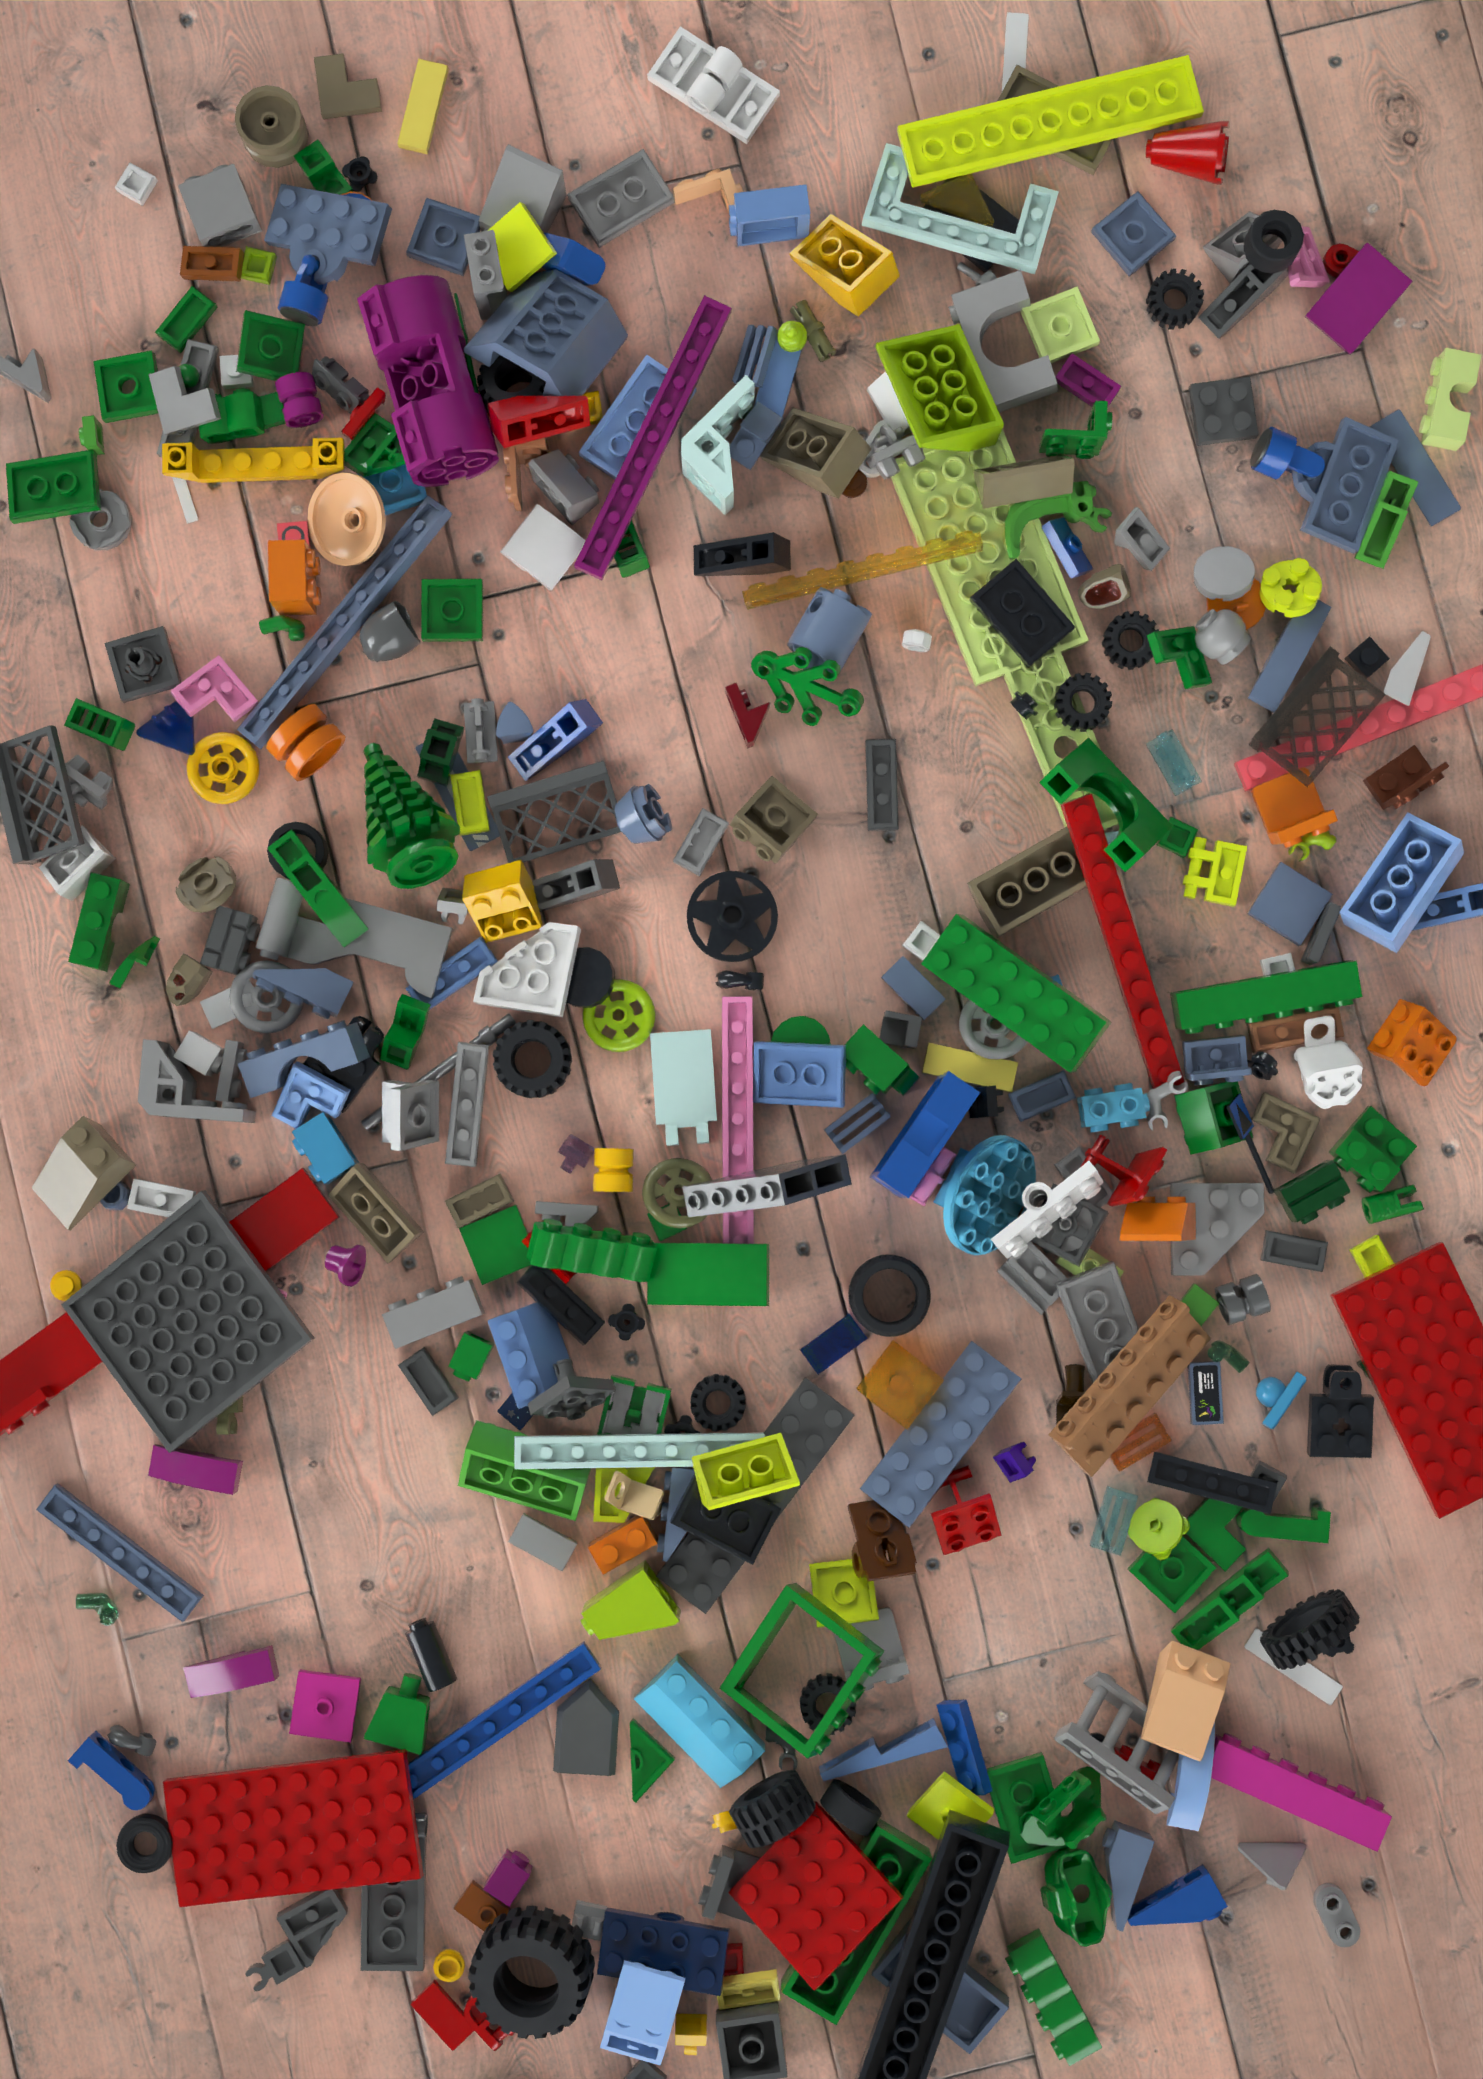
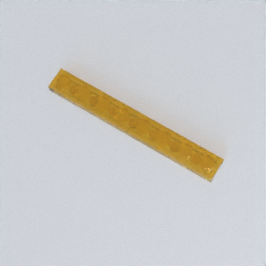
[742,530,983,610]

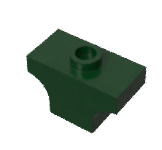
[417,718,464,786]

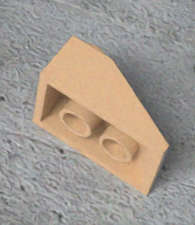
[1141,1641,1231,1762]

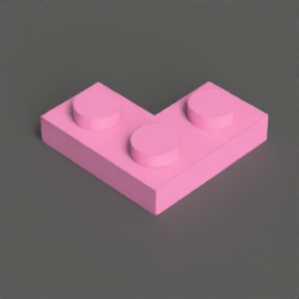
[171,655,258,722]

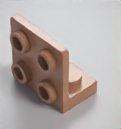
[503,438,550,511]

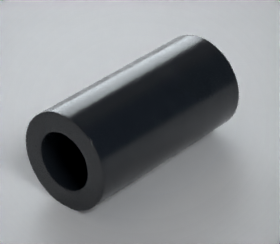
[405,1618,457,1692]

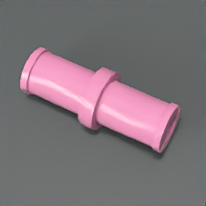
[909,1147,957,1207]

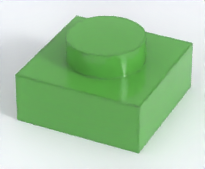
[79,415,105,455]

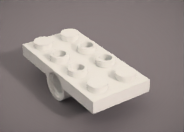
[647,26,780,144]
[991,1161,1103,1259]

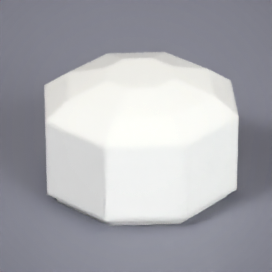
[902,629,932,652]

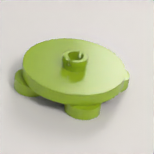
[1128,1498,1190,1560]

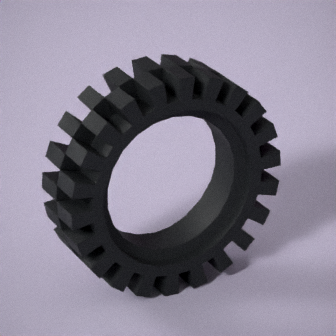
[1260,1589,1360,1670]

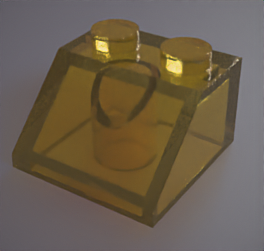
[856,1340,944,1429]

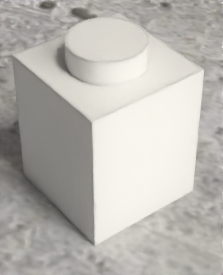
[173,1030,224,1077]

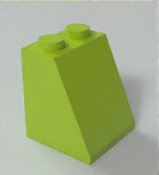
[581,1560,681,1640]

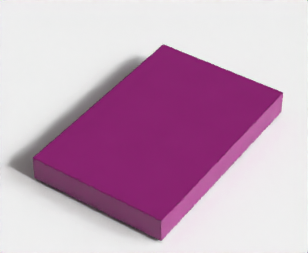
[1304,242,1413,355]

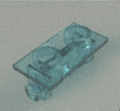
[1146,729,1202,796]

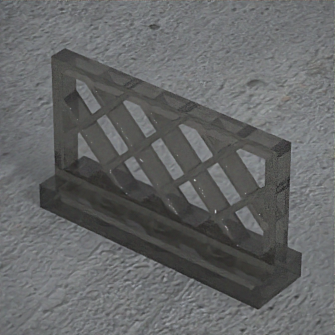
[1249,646,1386,787]

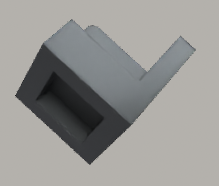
[879,1011,922,1049]

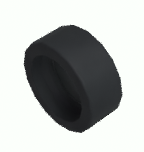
[267,822,329,880]
[820,1779,882,1836]

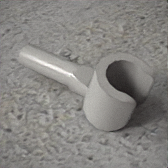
[957,262,997,286]

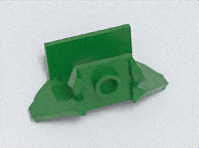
[1020,1766,1106,1849]

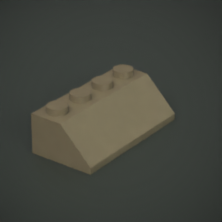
[967,827,1087,939]

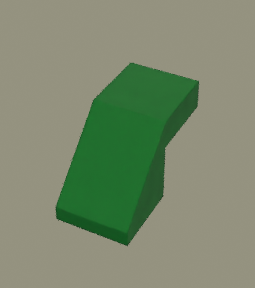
[380,994,431,1070]

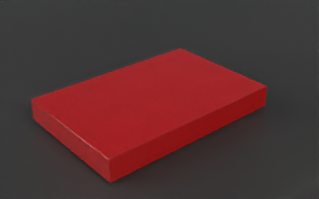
[229,1168,340,1271]

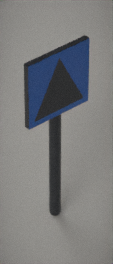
[1226,1093,1274,1194]

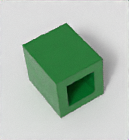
[448,1331,495,1382]

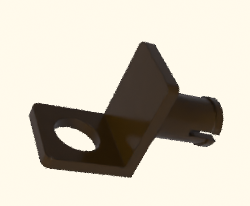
[1056,1364,1085,1425]

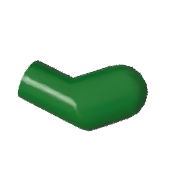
[259,615,305,641]

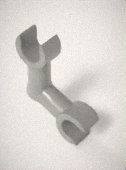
[1147,1071,1189,1131]

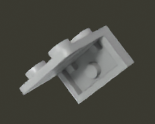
[834,1607,910,1691]

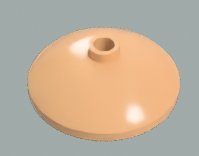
[307,473,386,566]

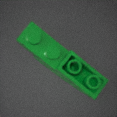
[267,829,369,948]

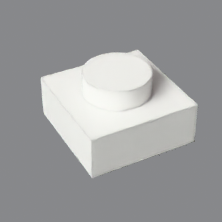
[219,355,254,389]

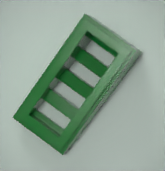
[614,520,650,578]
[64,698,135,751]

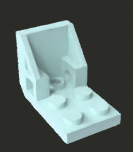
[681,375,755,515]

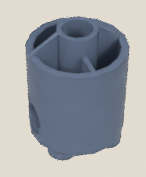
[787,587,872,674]

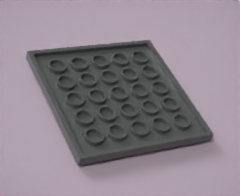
[61,1190,315,1453]

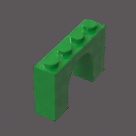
[1039,737,1173,872]

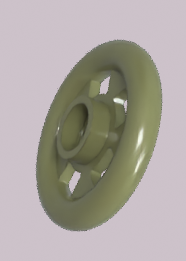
[642,1158,712,1228]

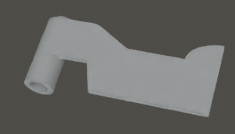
[255,878,453,998]

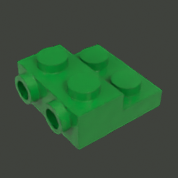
[1329,1106,1417,1193]

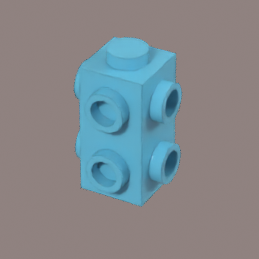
[1077,1083,1150,1133]

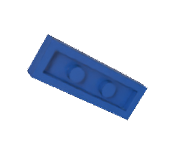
[936,1699,992,1796]

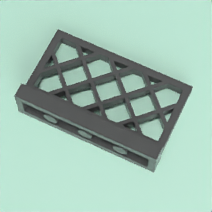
[0,725,85,865]
[487,761,621,863]

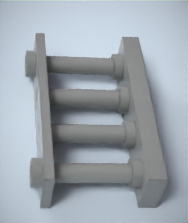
[1054,1671,1179,1814]

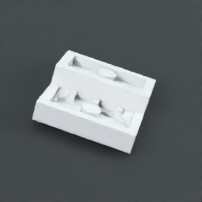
[500,504,586,590]

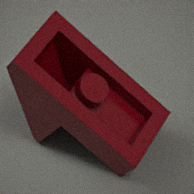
[725,683,770,749]

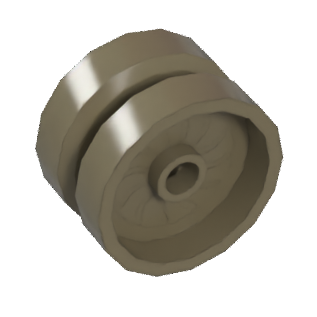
[235,85,309,168]

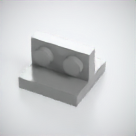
[382,1080,439,1151]

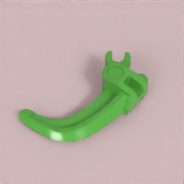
[1005,481,1112,560]

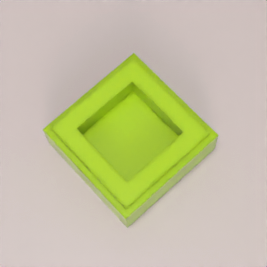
[241,246,277,285]

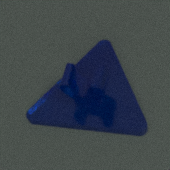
[136,701,195,755]

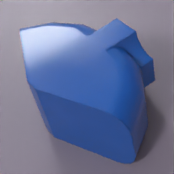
[542,233,606,286]

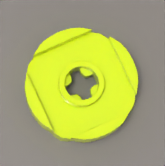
[1259,558,1322,618]

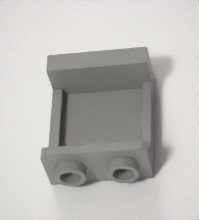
[464,230,507,320]

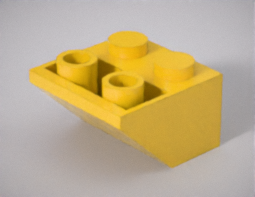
[462,860,542,943]

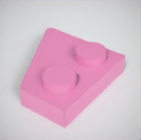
[1288,226,1330,288]

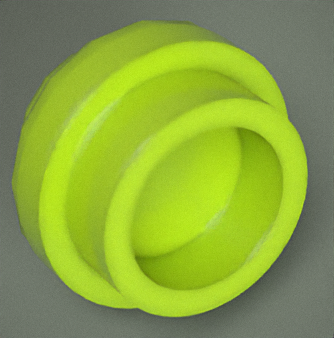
[777,320,807,352]

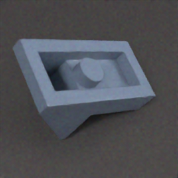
[729,402,783,470]

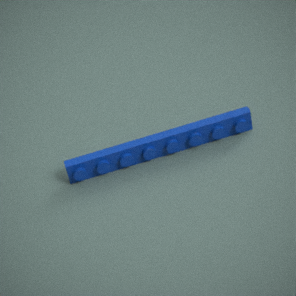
[408,1641,601,1800]

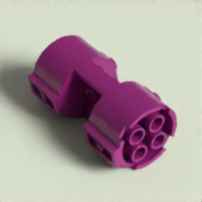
[357,275,499,487]

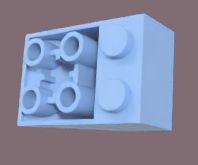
[600,1960,685,2066]

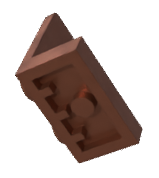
[1363,745,1449,810]

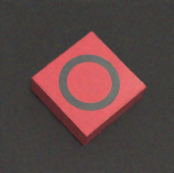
[277,521,311,548]

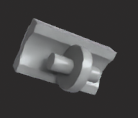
[867,424,925,480]
[62,755,113,810]

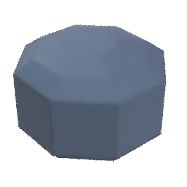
[100,1181,131,1210]

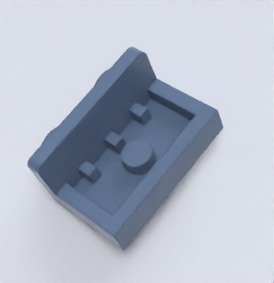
[1182,1035,1252,1085]

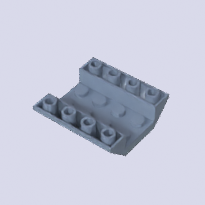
[463,269,628,396]

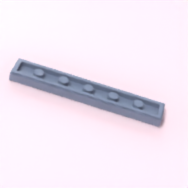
[36,1483,204,1622]

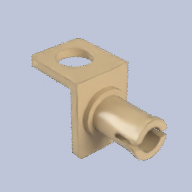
[604,1471,664,1520]

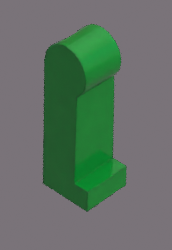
[1236,1507,1331,1543]

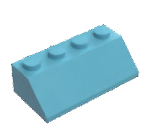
[634,1654,765,1788]

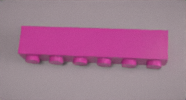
[1211,1733,1392,1852]

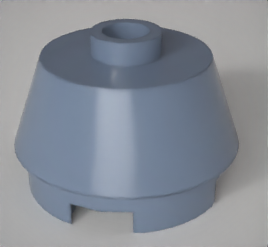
[615,784,672,844]

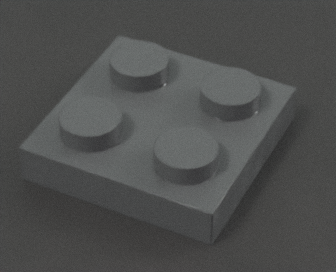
[1189,377,1258,446]

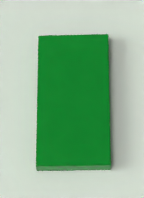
[647,1243,769,1306]

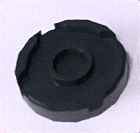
[566,947,615,1008]

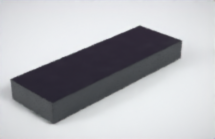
[516,1265,605,1345]

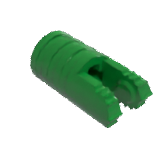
[1361,1185,1424,1224]

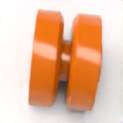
[266,704,346,782]

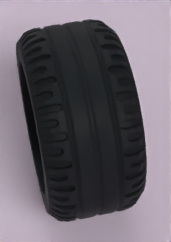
[848,1255,931,1337]

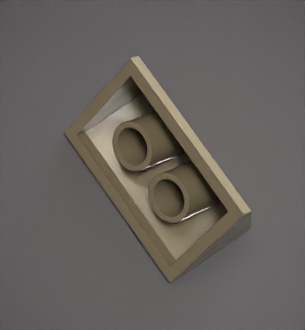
[973,455,1075,509]
[328,1163,424,1263]

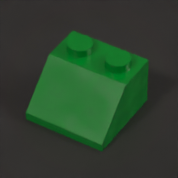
[1174,1081,1254,1155]

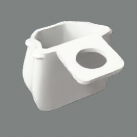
[1294,1016,1363,1109]

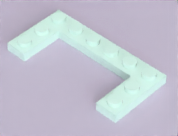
[862,143,1059,274]

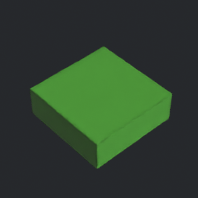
[1180,1283,1219,1326]

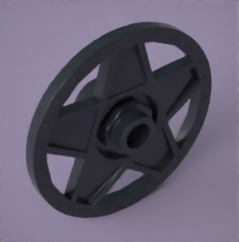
[687,871,778,962]

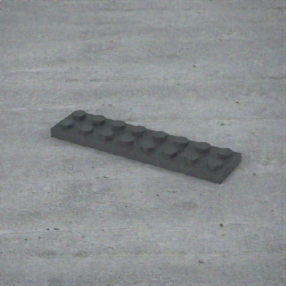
[656,1377,855,1614]

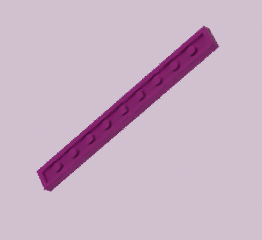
[574,295,732,581]

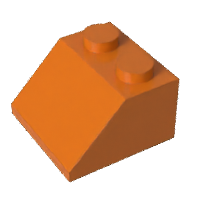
[1120,1196,1196,1241]

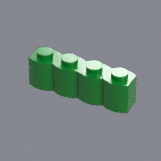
[526,1219,657,1282]
[1005,1928,1102,2066]

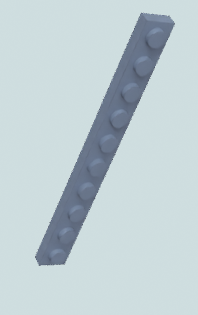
[237,496,453,749]

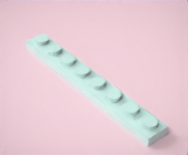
[514,1432,765,1469]

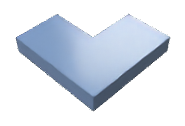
[272,1061,351,1129]

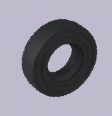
[116,1814,173,1873]

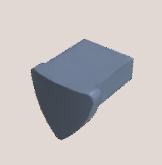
[496,702,534,744]

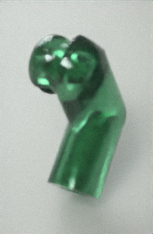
[1207,1340,1250,1373]
[76,1593,119,1626]

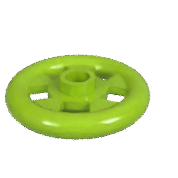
[582,979,655,1052]

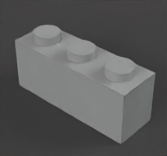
[382,1276,485,1349]

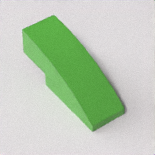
[1354,471,1418,569]

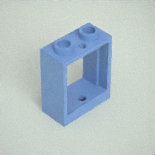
[729,184,810,246]

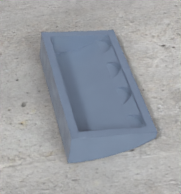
[871,1918,1009,2054]

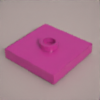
[289,1669,361,1743]

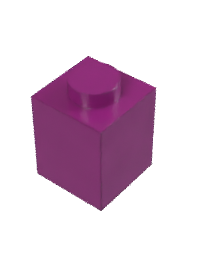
[483,1849,533,1907]

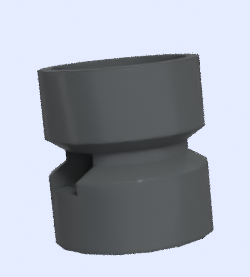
[1215,1274,1271,1325]

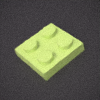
[1021,286,1100,363]

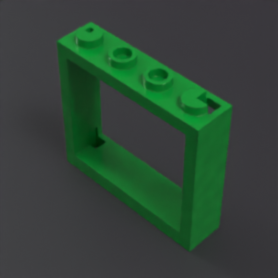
[719,1583,885,1759]

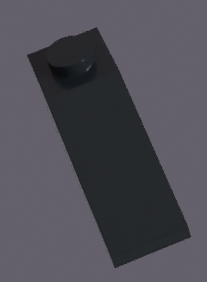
[693,532,791,576]

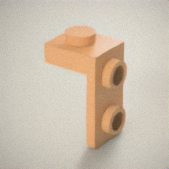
[673,168,743,213]

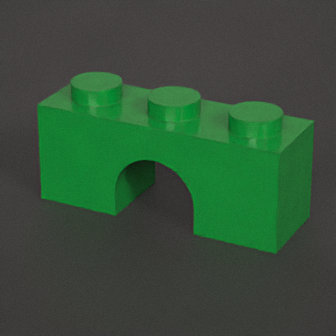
[68,872,130,972]

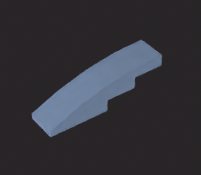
[1248,600,1331,713]

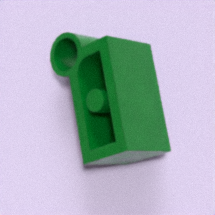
[845,1024,920,1096]

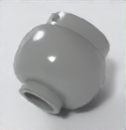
[1195,609,1251,665]

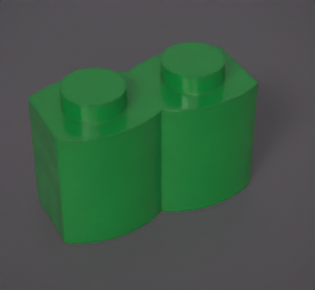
[199,388,265,444]

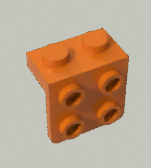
[1251,767,1338,848]
[1366,999,1457,1087]

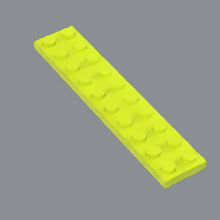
[897,55,1204,188]

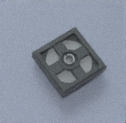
[1031,1183,1109,1267]

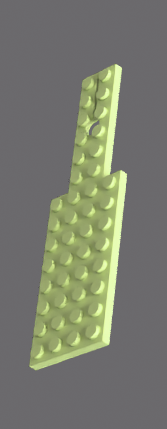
[891,429,1118,830]

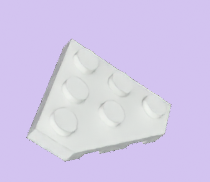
[473,922,581,1018]

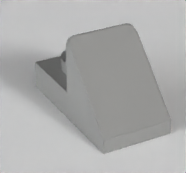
[0,349,51,403]
[1114,507,1170,571]
[535,1201,599,1226]

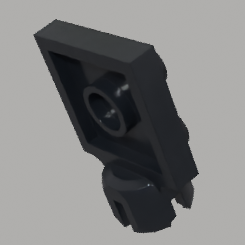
[303,1016,384,1113]

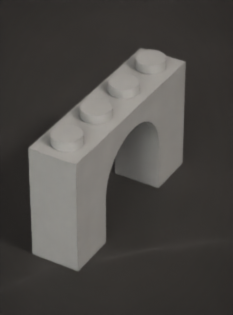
[948,270,1058,413]

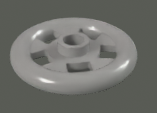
[229,961,304,1033]
[959,1000,1027,1060]

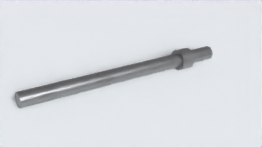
[361,1014,516,1131]

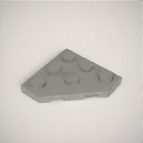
[1170,1183,1264,1276]

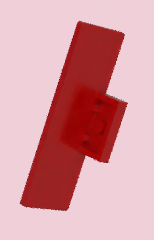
[0,1312,103,1436]

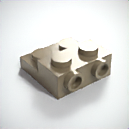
[730,776,818,864]

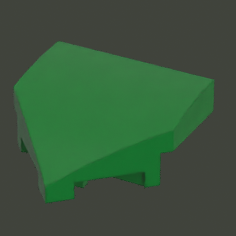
[344,413,405,477]
[109,936,160,988]

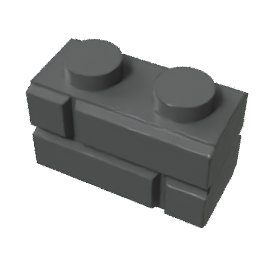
[200,906,260,975]

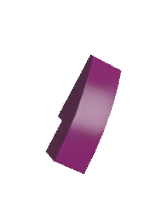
[148,1444,243,1495]
[183,1645,280,1698]

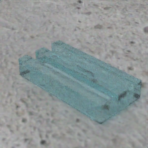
[1090,1486,1138,1556]

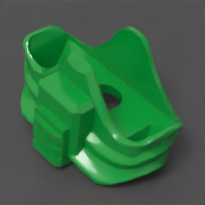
[1040,1847,1112,1947]

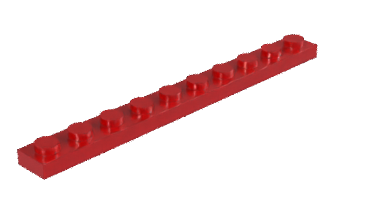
[1061,794,1185,1089]

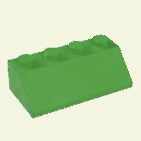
[458,1420,591,1521]

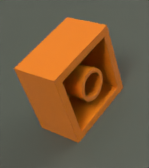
[268,539,321,616]

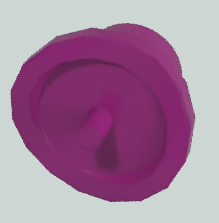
[325,1245,366,1287]

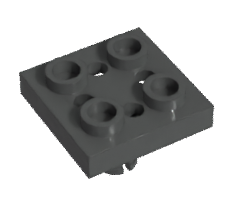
[105,626,181,703]
[528,1359,616,1420]

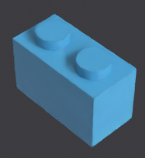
[292,1112,359,1184]

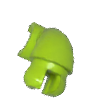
[1288,831,1337,862]

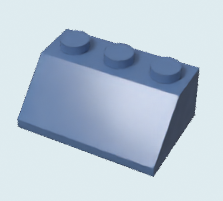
[488,1302,576,1409]

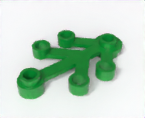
[751,647,864,726]

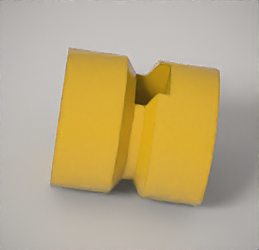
[593,1148,634,1192]

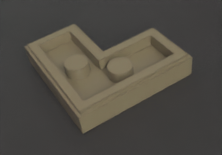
[314,53,382,119]
[1251,1092,1321,1174]

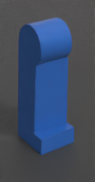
[68,1731,156,1810]

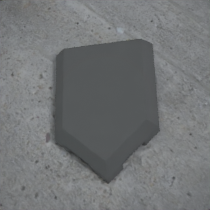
[553,1678,619,1776]

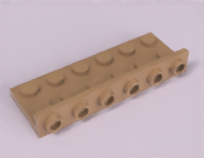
[1048,1295,1212,1477]

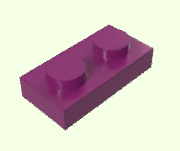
[1055,353,1122,407]

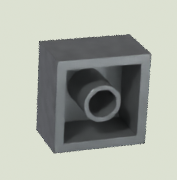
[716,2001,788,2079]

